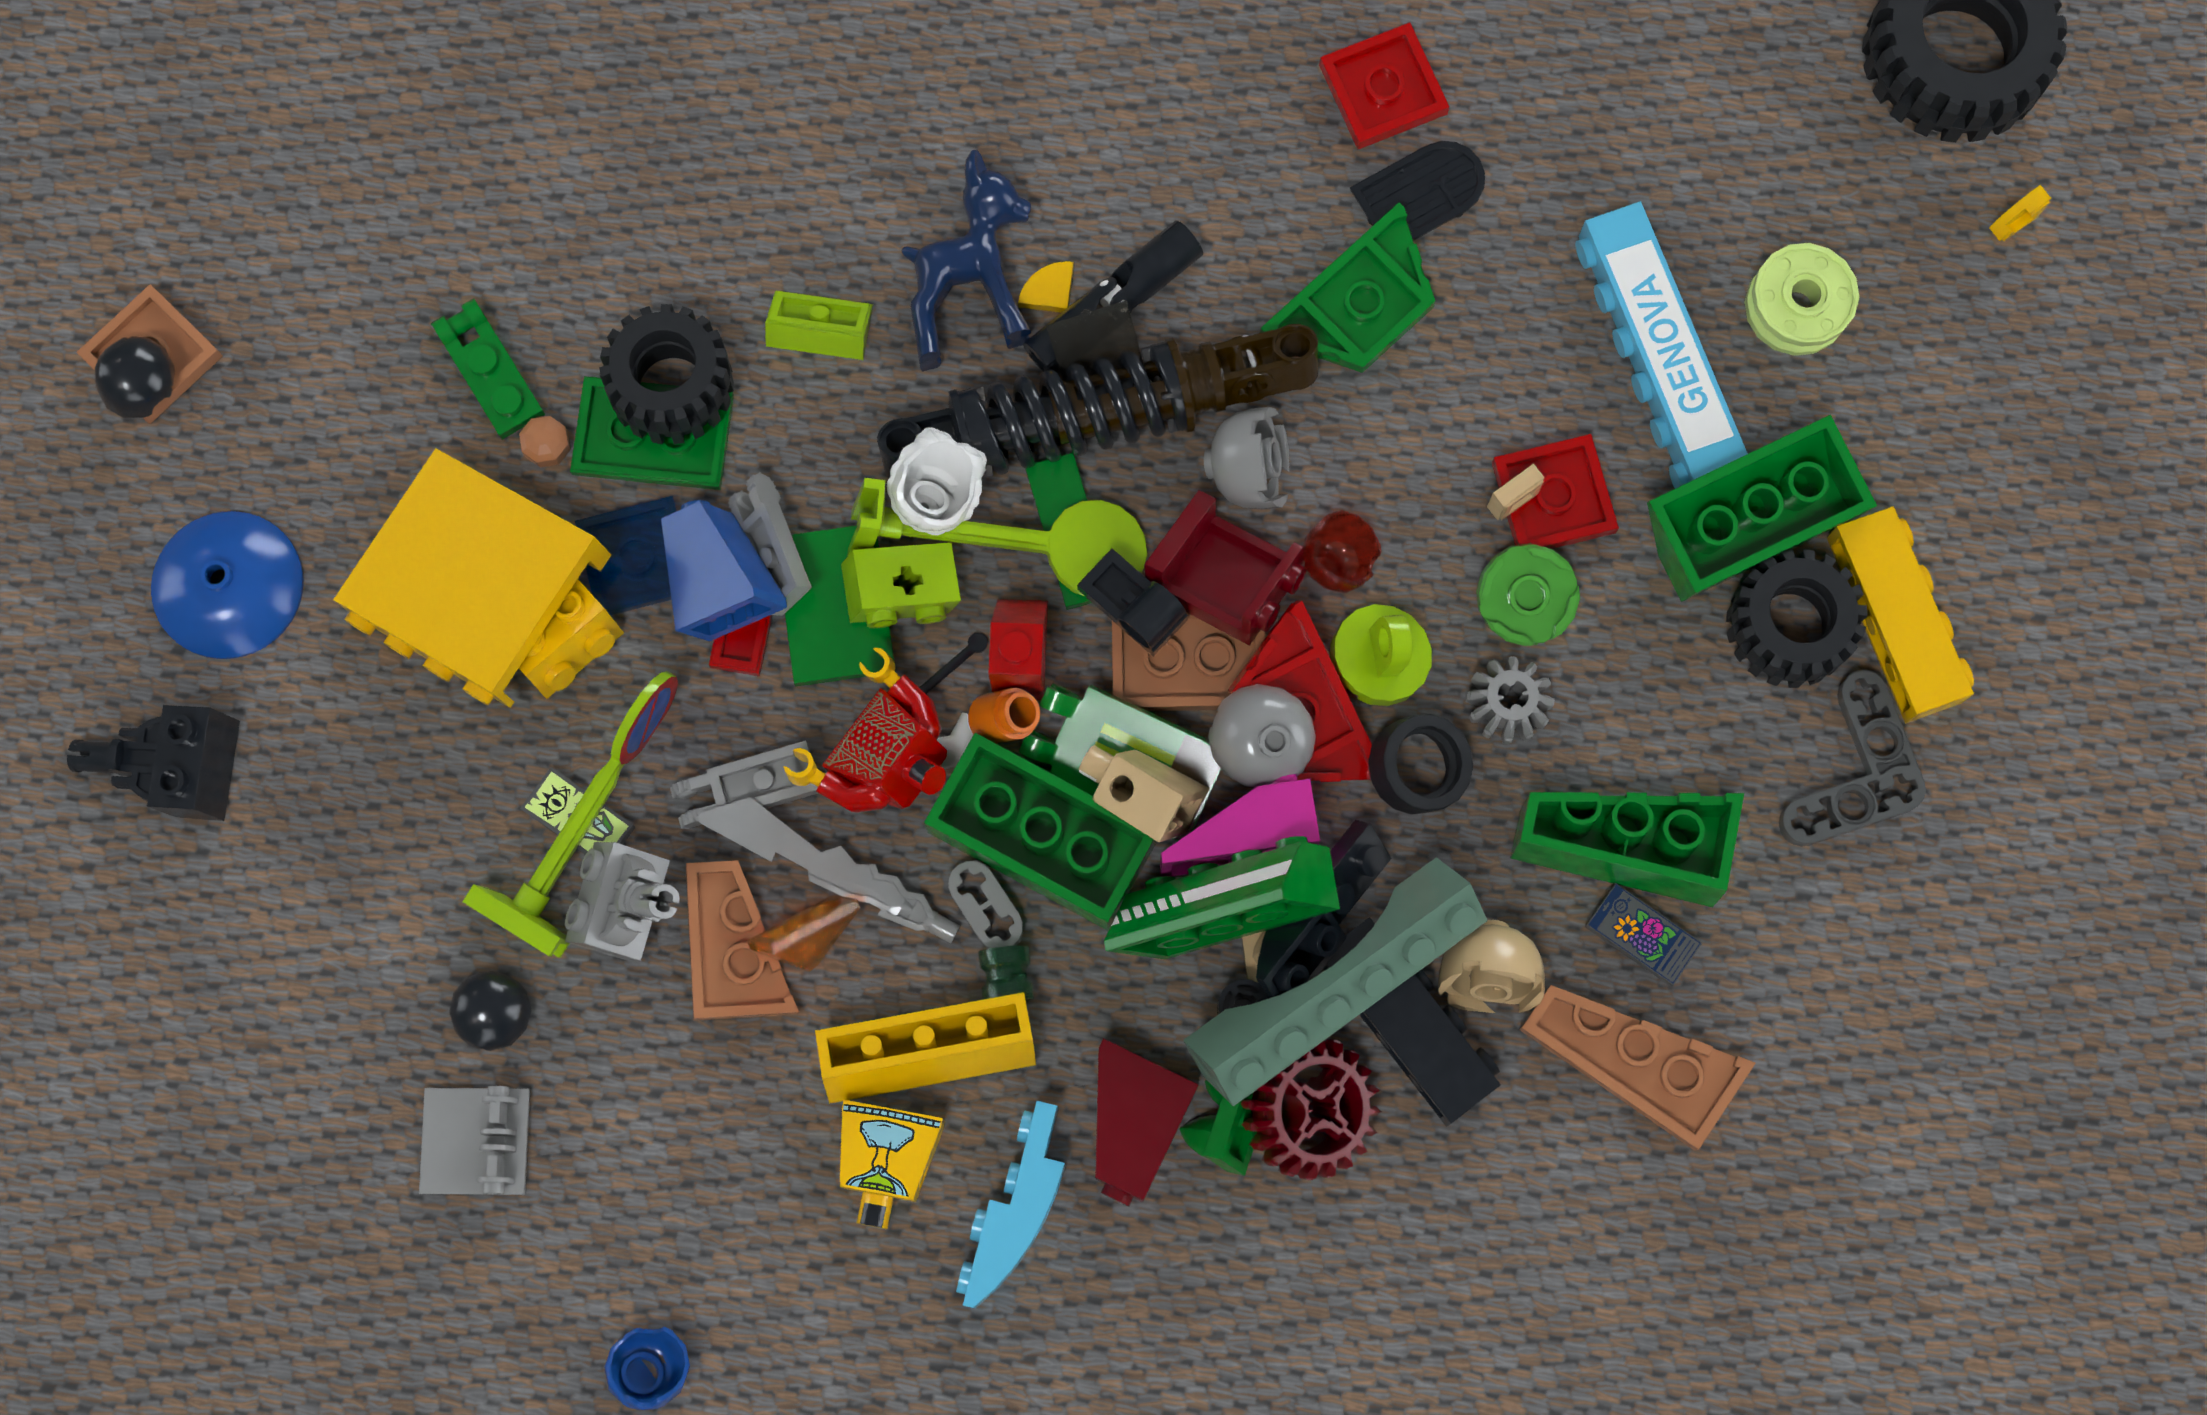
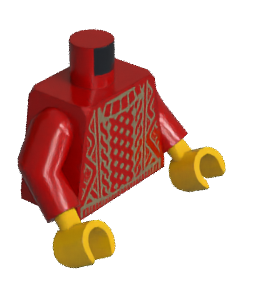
[783,648,947,813]

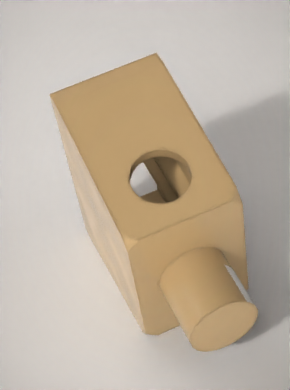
[1079,745,1210,842]

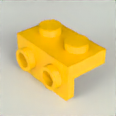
[519,579,624,699]

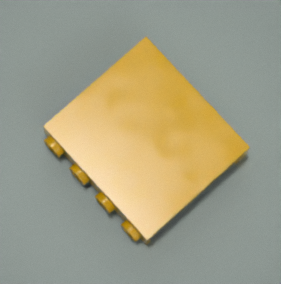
[333,448,612,708]

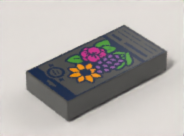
[1585,883,1702,987]

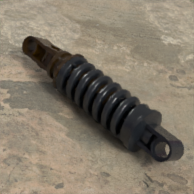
[877,324,1318,480]

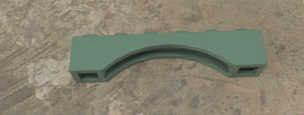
[1183,857,1488,1106]

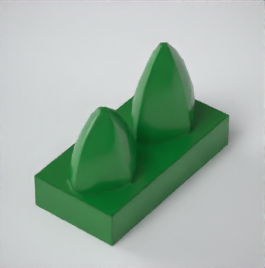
[1179,1080,1257,1176]

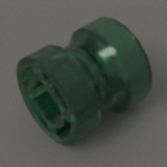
[978,946,1034,1002]

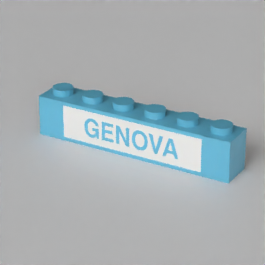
[1575,201,1748,489]

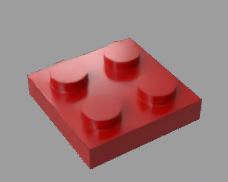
[1319,22,1449,150]
[1492,434,1619,549]

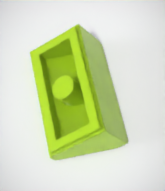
[765,291,873,360]

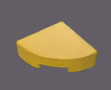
[1989,185,2051,241]
[1018,261,1074,313]

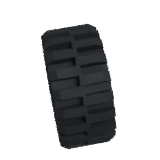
[1862,0,2068,143]

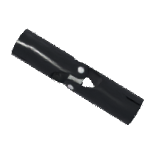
[1023,220,1203,373]

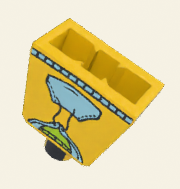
[840,1100,945,1229]

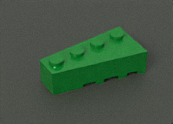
[1510,792,1745,908]

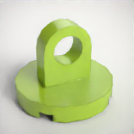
[1330,604,1432,706]

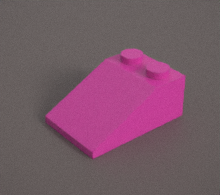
[1160,774,1320,877]

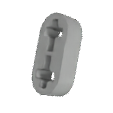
[948,861,1023,952]

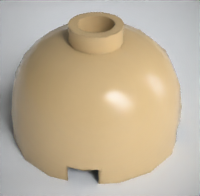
[1438,920,1545,1013]

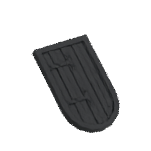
[1350,141,1485,241]

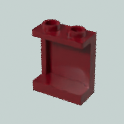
[1145,490,1307,646]

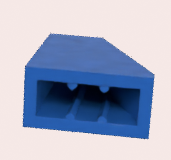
[661,500,787,642]

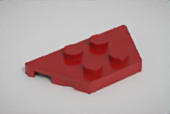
[1228,600,1372,782]

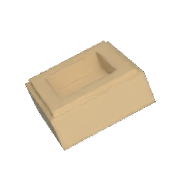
[1487,464,1545,521]

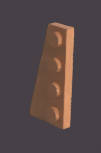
[1519,985,1756,1151]

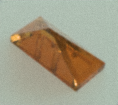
[747,895,860,972]

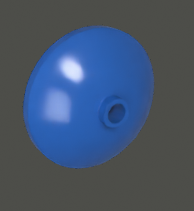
[151,511,303,659]

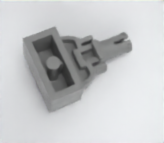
[565,842,680,961]

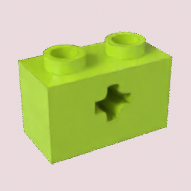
[841,542,961,628]

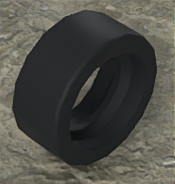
[1368,714,1473,815]

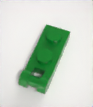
[431,298,545,440]

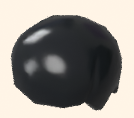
[95,336,175,418]
[449,971,531,1051]

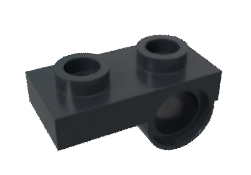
[1077,548,1188,657]

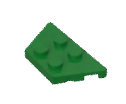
[1260,202,1435,373]

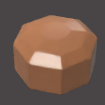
[519,416,571,468]

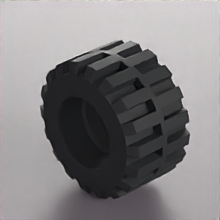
[599,304,734,445]
[1726,549,1867,688]

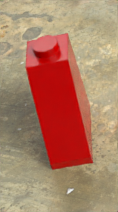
[988,599,1048,700]

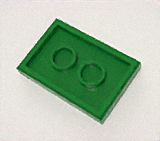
[570,376,734,490]
[785,525,896,687]

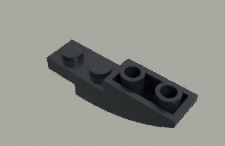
[1256,820,1392,998]

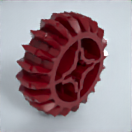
[1241,1039,1382,1180]

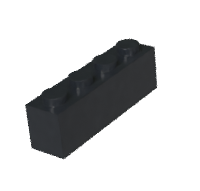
[1323,917,1501,1127]

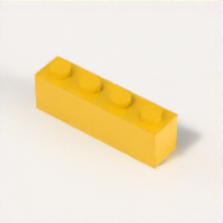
[1827,506,1974,724]
[815,992,1036,1104]

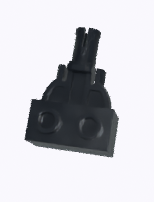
[67,705,240,821]

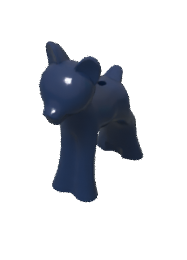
[902,150,1031,372]

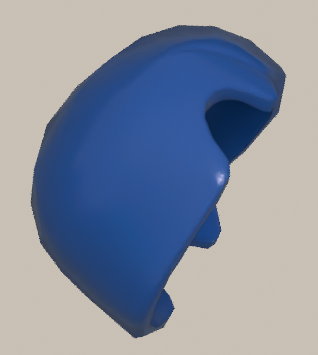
[605,1327,690,1410]

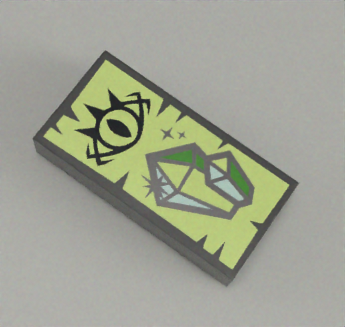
[520,767,636,855]

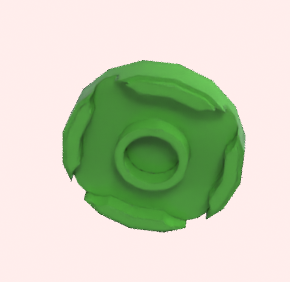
[1476,543,1580,646]

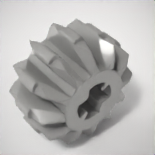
[1465,656,1555,745]

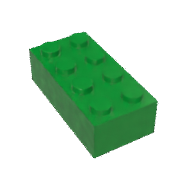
[924,733,1157,931]

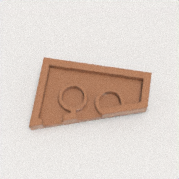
[685,860,799,1021]

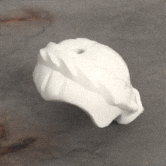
[887,427,987,535]

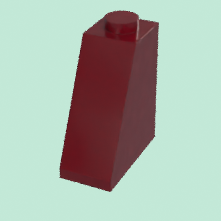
[1095,1038,1199,1207]

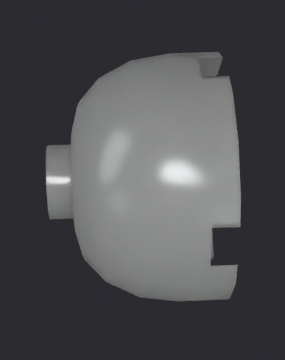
[1204,407,1289,509]
[1208,684,1316,788]

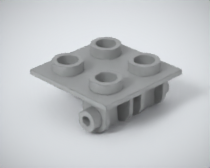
[419,1086,530,1195]

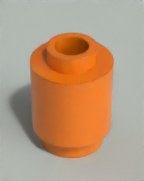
[968,688,1040,744]

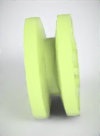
[1745,243,1860,356]

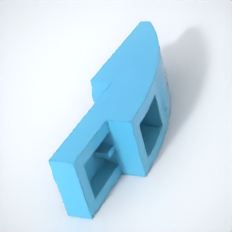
[956,1101,1066,1308]

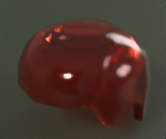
[1303,510,1382,594]

